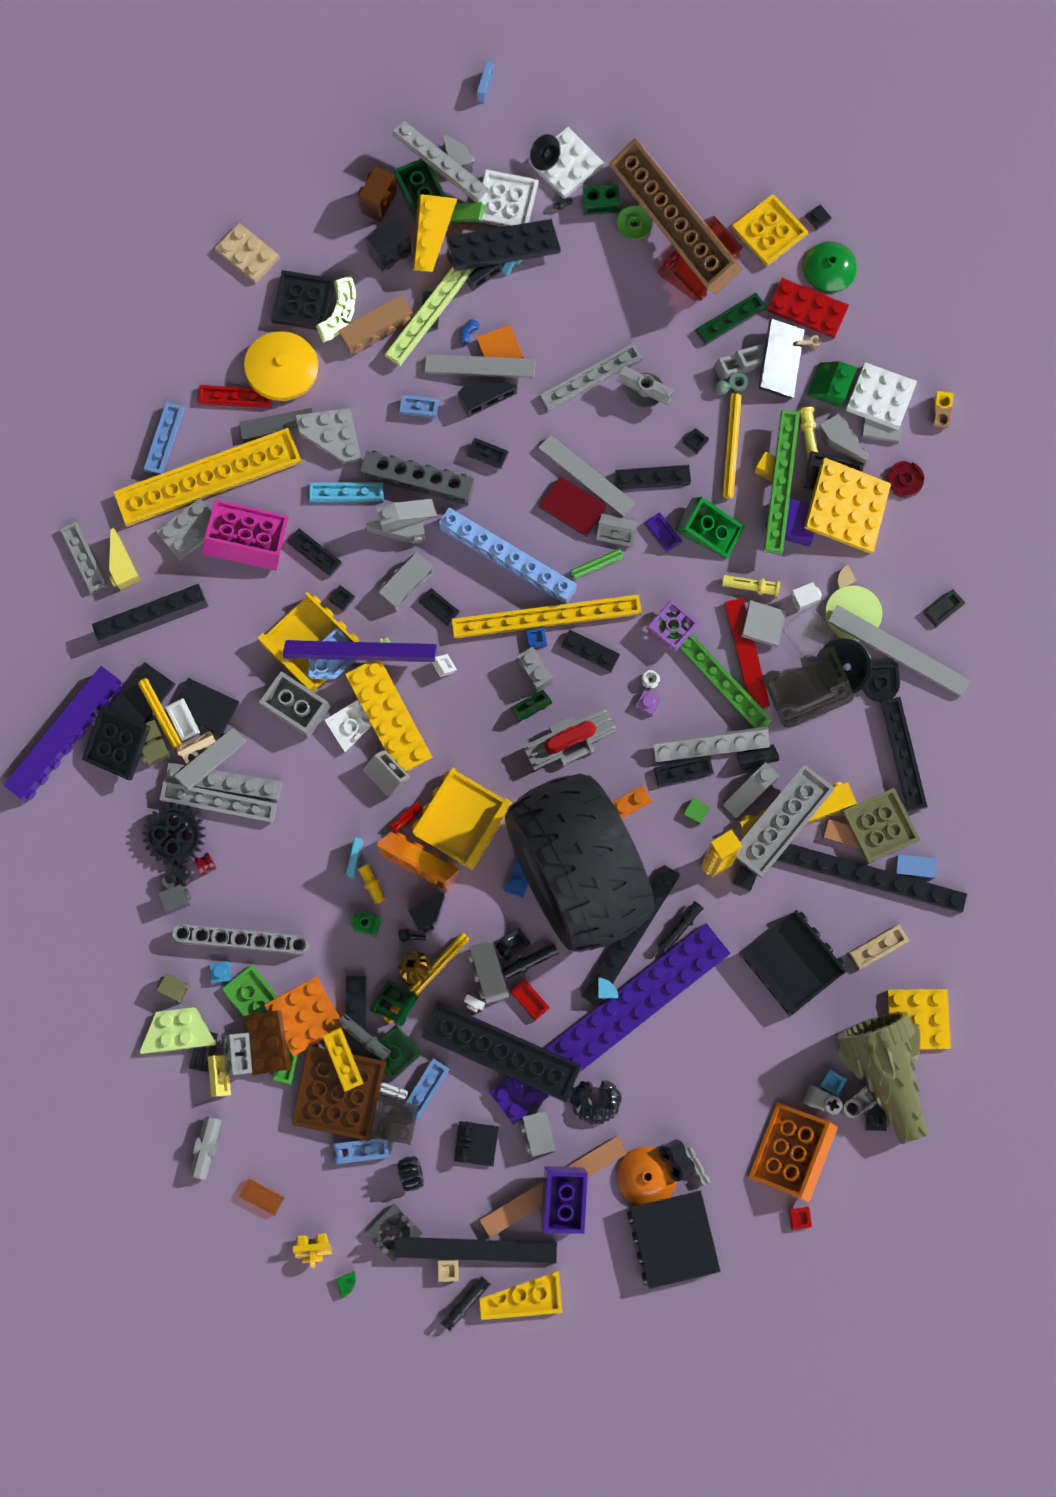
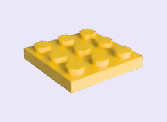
[731,194,809,267]
[887,989,951,1050]

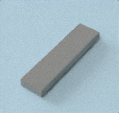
[59,521,108,594]
[175,728,246,791]

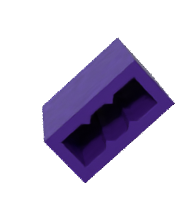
[765,498,815,547]

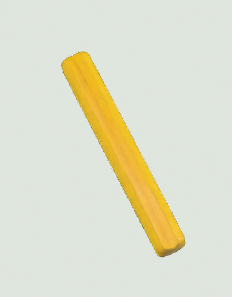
[138,678,181,748]

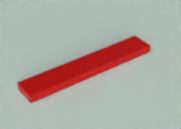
[724,598,770,708]

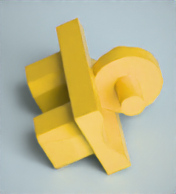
[293,1233,332,1268]

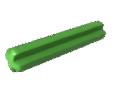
[570,549,623,579]

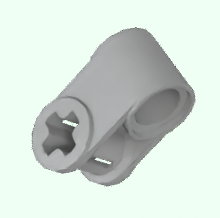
[802,1085,843,1116]
[840,1085,878,1119]

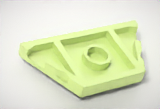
[140,1007,217,1054]

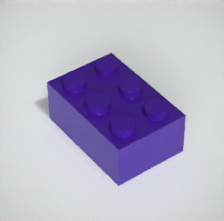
[541,1166,588,1234]

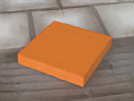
[476,325,523,359]

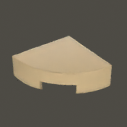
[837,565,857,589]

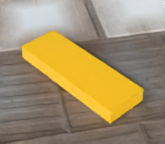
[322,1028,364,1092]

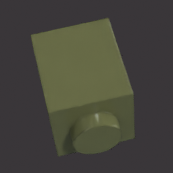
[157,973,190,1003]

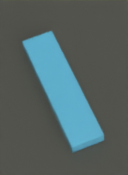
[309,482,384,502]

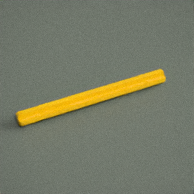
[722,393,742,499]
[383,933,469,1024]

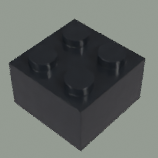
[367,219,411,272]

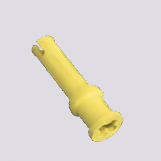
[798,407,818,458]
[722,575,780,598]

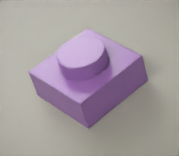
[635,690,661,716]

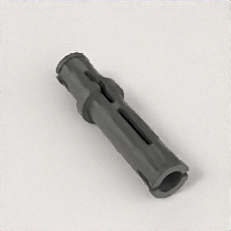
[337,1014,391,1061]

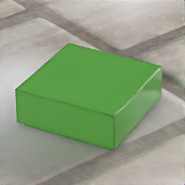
[684,798,710,824]

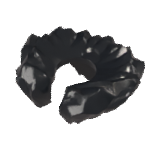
[570,1081,622,1125]

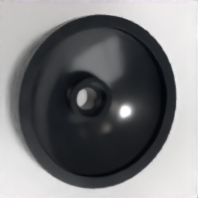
[816,638,872,696]

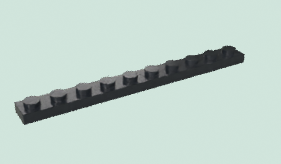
[776,844,967,913]

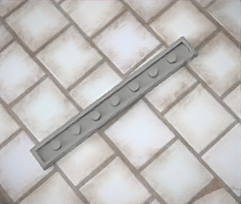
[828,605,970,697]

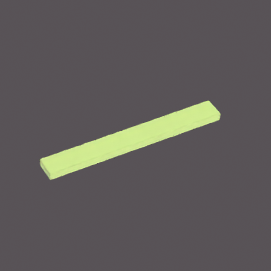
[385,267,476,366]

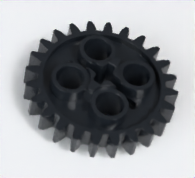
[142,803,206,866]

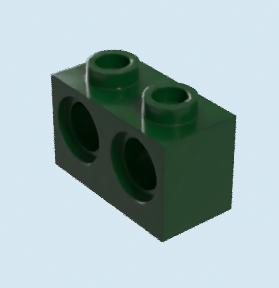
[582,183,620,215]

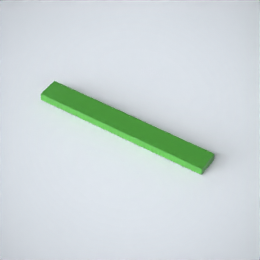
[764,409,800,555]
[659,612,772,728]

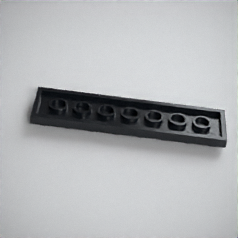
[421,1001,582,1103]

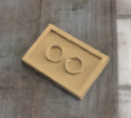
[215,223,280,283]

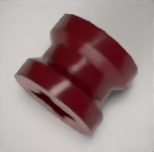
[194,852,217,876]

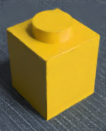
[755,451,775,482]

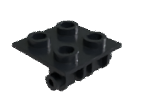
[454,1121,499,1167]

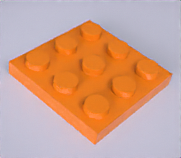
[264,976,344,1057]

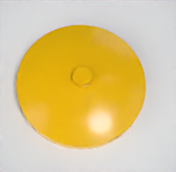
[244,331,318,401]

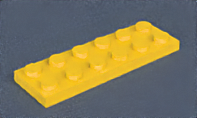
[345,661,432,772]

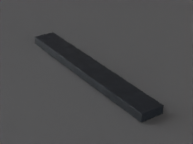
[394,1236,557,1263]

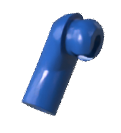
[460,319,479,345]

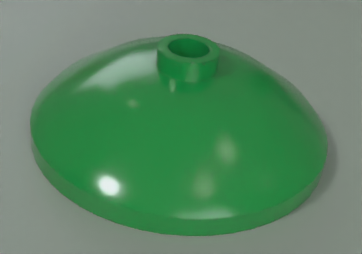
[803,241,858,293]

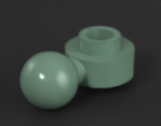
[714,373,748,395]

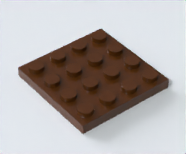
[292,1046,387,1141]

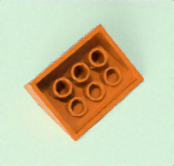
[376,832,459,893]
[748,1103,838,1203]

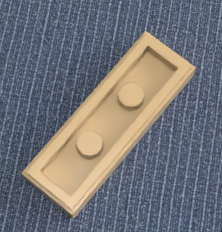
[849,924,910,971]

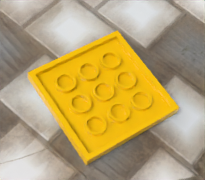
[804,458,891,554]

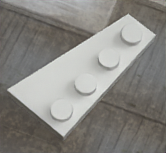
[325,700,372,753]

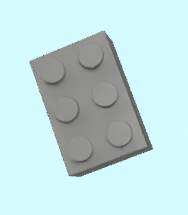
[259,671,331,738]

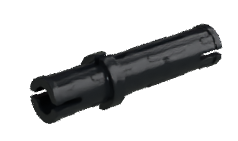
[657,901,704,954]
[501,943,559,980]
[441,1276,491,1331]

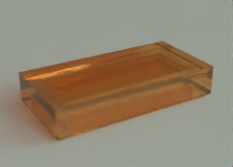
[239,1178,285,1216]

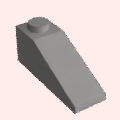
[376,499,437,532]
[366,520,426,544]
[723,762,779,819]

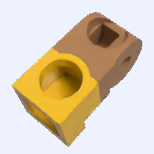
[932,391,954,428]

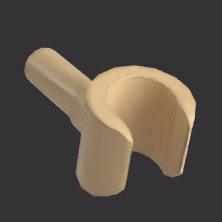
[795,335,820,350]

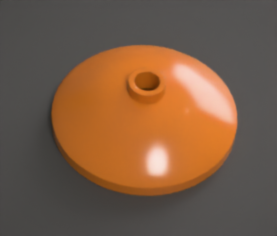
[617,1146,677,1206]

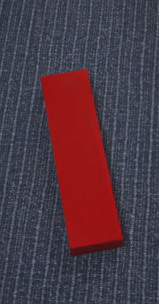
[198,385,272,409]

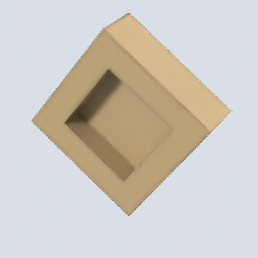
[438,1260,459,1282]

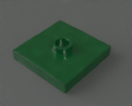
[367,1025,422,1081]

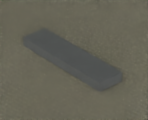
[239,408,313,442]

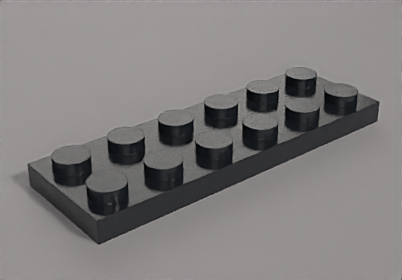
[446,219,561,271]

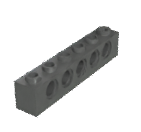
[360,451,475,505]

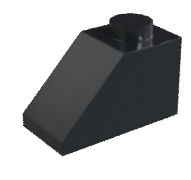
[408,892,446,934]

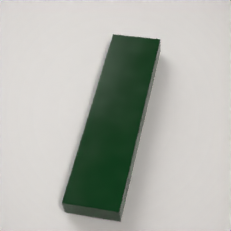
[695,292,766,346]

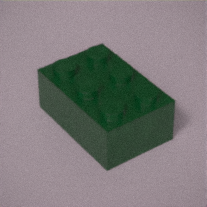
[393,159,446,223]

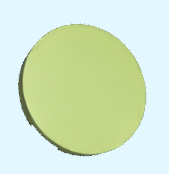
[825,586,882,642]

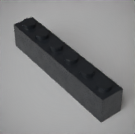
[91,583,209,647]

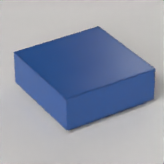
[525,627,547,649]

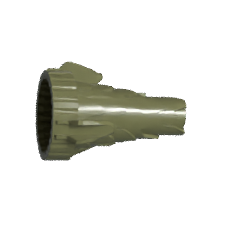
[837,1012,929,1144]

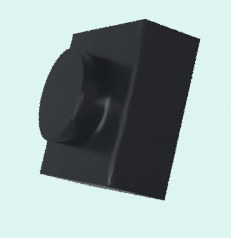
[805,204,832,231]
[169,864,193,885]

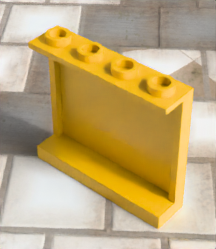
[258,592,360,692]
[412,767,513,871]

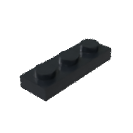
[561,629,620,672]

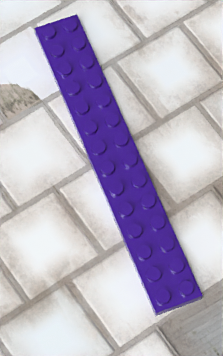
[489,923,731,1125]

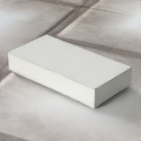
[165,698,200,741]

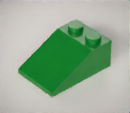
[675,497,745,559]

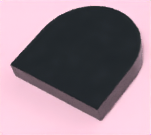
[862,663,900,702]

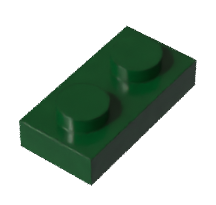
[510,690,552,722]

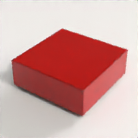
[788,1207,812,1230]

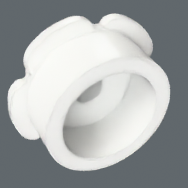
[641,670,660,688]

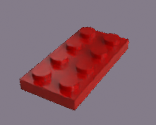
[767,278,849,339]

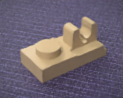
[176,730,215,764]

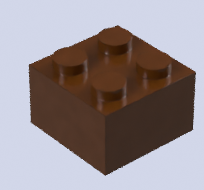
[358,166,397,222]

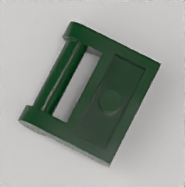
[370,980,419,1026]

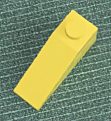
[109,528,141,591]

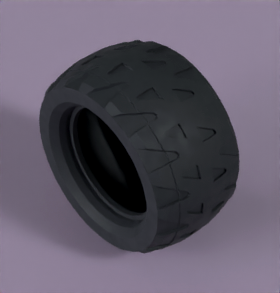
[505,773,654,953]

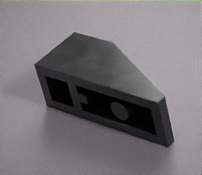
[458,383,517,418]

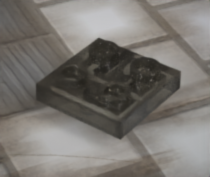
[371,1096,420,1145]

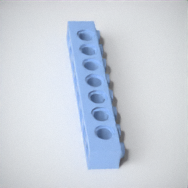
[439,508,577,604]

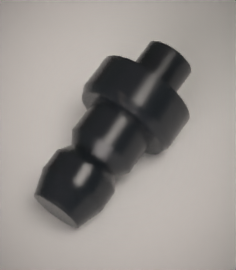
[553,197,573,210]

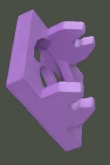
[647,599,700,652]

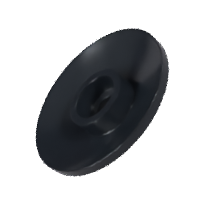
[530,134,561,171]

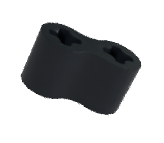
[659,1139,695,1181]

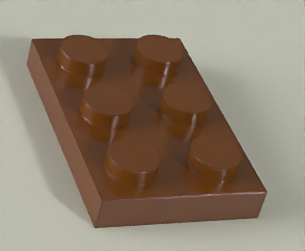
[243,1010,291,1075]

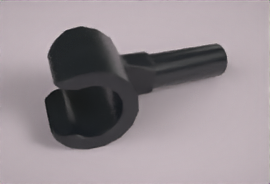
[398,929,426,942]

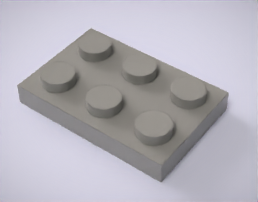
[156,498,212,561]

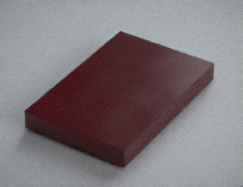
[540,477,607,537]

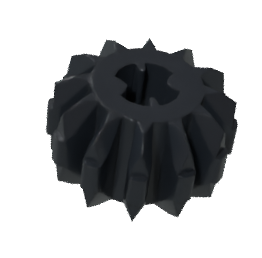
[397,1156,424,1191]

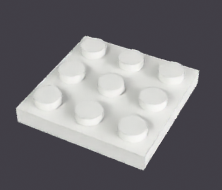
[528,127,604,199]
[478,170,539,227]
[846,362,917,430]

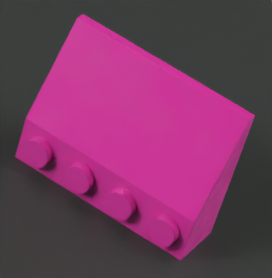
[202,499,289,571]

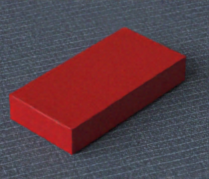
[509,978,550,1021]

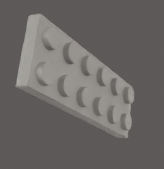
[736,764,835,878]

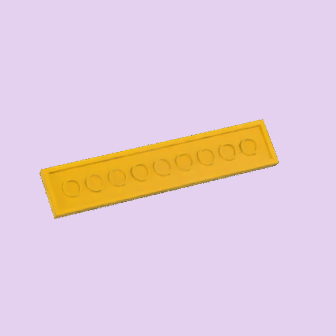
[113,428,302,527]

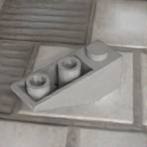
[818,414,869,466]

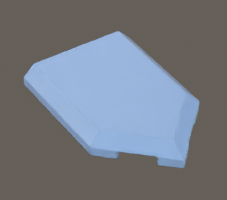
[308,627,356,679]

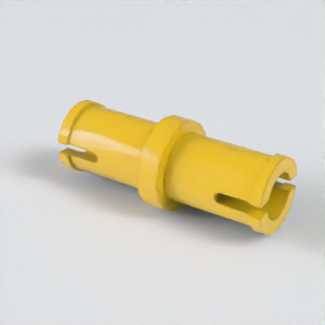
[358,864,386,904]

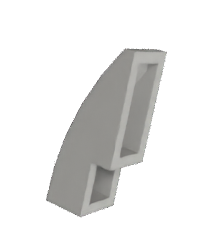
[714,344,765,381]

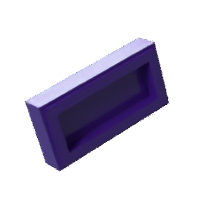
[644,512,682,553]

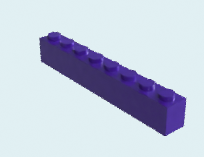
[3,666,122,803]

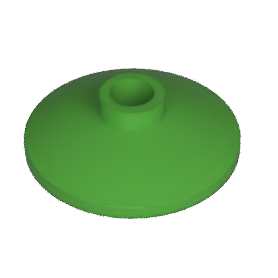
[617,206,653,240]

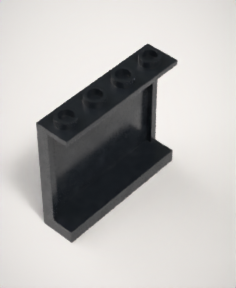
[740,909,847,1017]
[627,1190,721,1289]

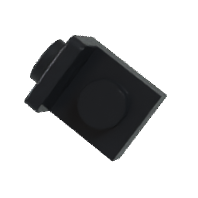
[496,928,531,961]

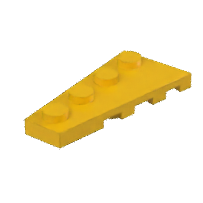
[480,1271,562,1320]

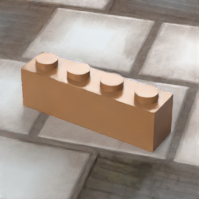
[338,295,413,355]

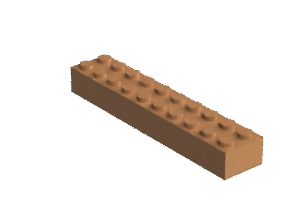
[608,138,743,295]

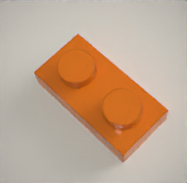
[612,785,652,819]

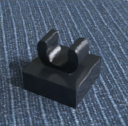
[865,1110,887,1131]

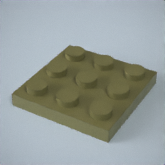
[842,788,920,864]

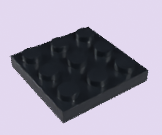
[271,270,336,330]
[82,706,151,780]

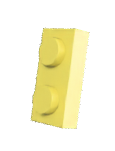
[208,1055,231,1097]

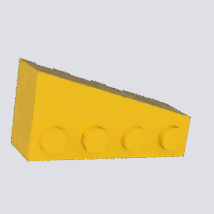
[412,194,457,272]

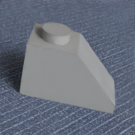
[443,135,475,172]

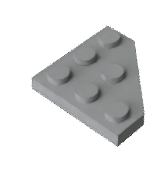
[295,408,362,464]

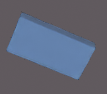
[477,61,494,103]
[896,854,937,879]

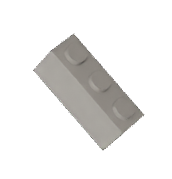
[379,552,434,612]
[467,940,509,1005]

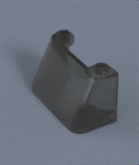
[762,646,854,728]

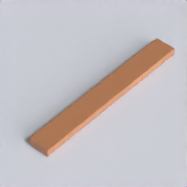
[480,1136,628,1238]

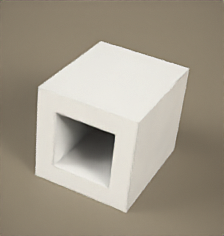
[790,582,822,612]

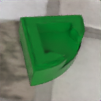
[335,1271,356,1298]

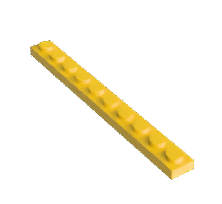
[452,595,642,639]

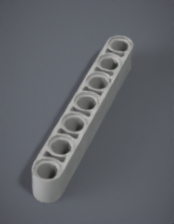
[172,924,309,955]

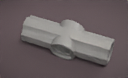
[617,366,674,405]
[189,1116,222,1180]

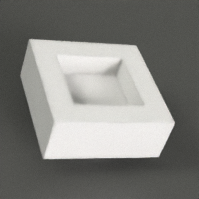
[432,654,457,677]
[464,994,486,1013]

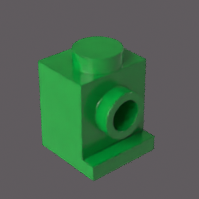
[351,911,382,938]

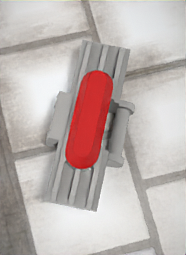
[523,707,617,771]

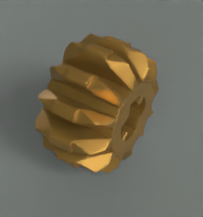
[398,950,432,985]

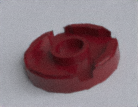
[887,461,924,498]

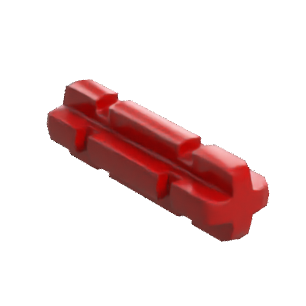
[389,802,422,833]

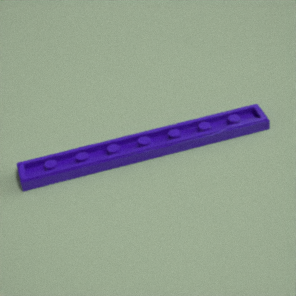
[283,640,437,662]

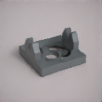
[366,1204,423,1262]

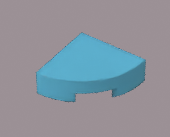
[501,260,522,275]
[598,978,618,999]

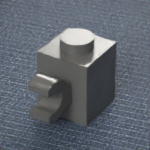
[159,874,192,914]

